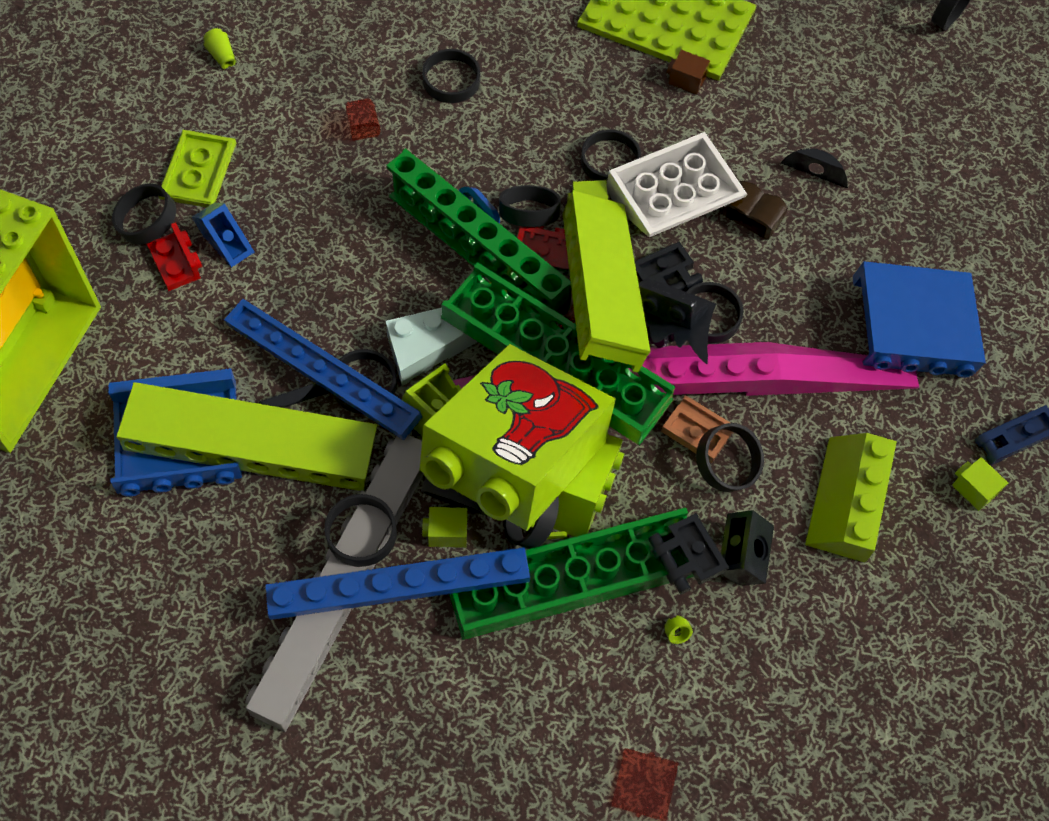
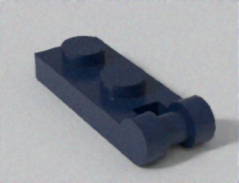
[974,405,1049,466]

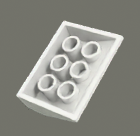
[607,132,747,237]

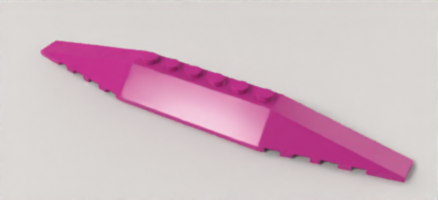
[452,342,919,396]

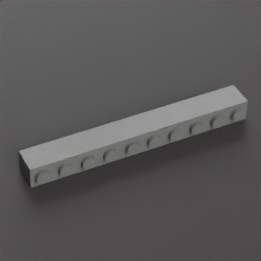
[246,435,424,732]

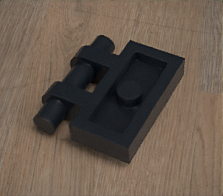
[635,241,703,292]
[648,513,729,594]

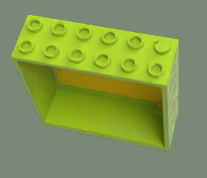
[0,189,101,453]

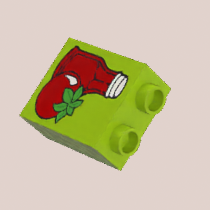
[419,344,616,531]

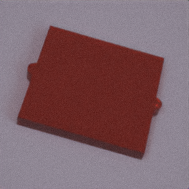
[611,748,678,821]

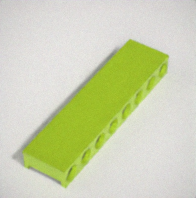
[563,190,651,373]
[116,382,377,491]

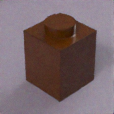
[667,50,710,94]

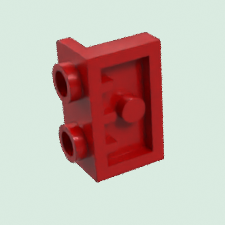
[147,222,203,291]
[517,226,569,271]

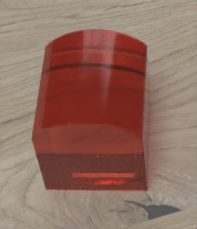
[345,99,381,141]

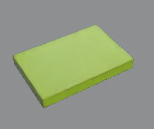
[158,130,236,207]

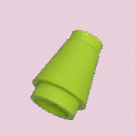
[203,28,236,69]

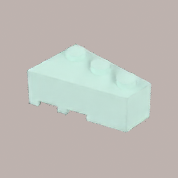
[386,308,477,386]

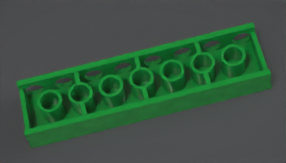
[386,148,572,323]
[441,262,675,446]
[449,507,694,640]

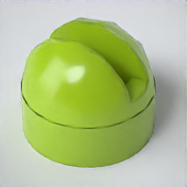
[665,615,693,644]

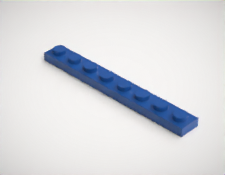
[224,299,423,440]
[266,547,530,620]

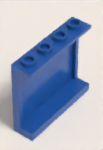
[852,261,986,378]
[108,368,242,496]

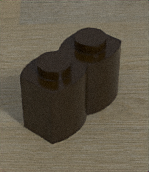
[721,180,788,240]

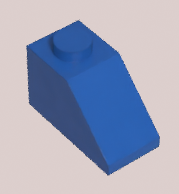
[191,202,254,267]

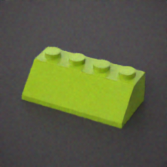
[805,433,897,563]

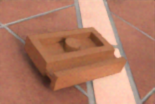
[661,395,734,463]

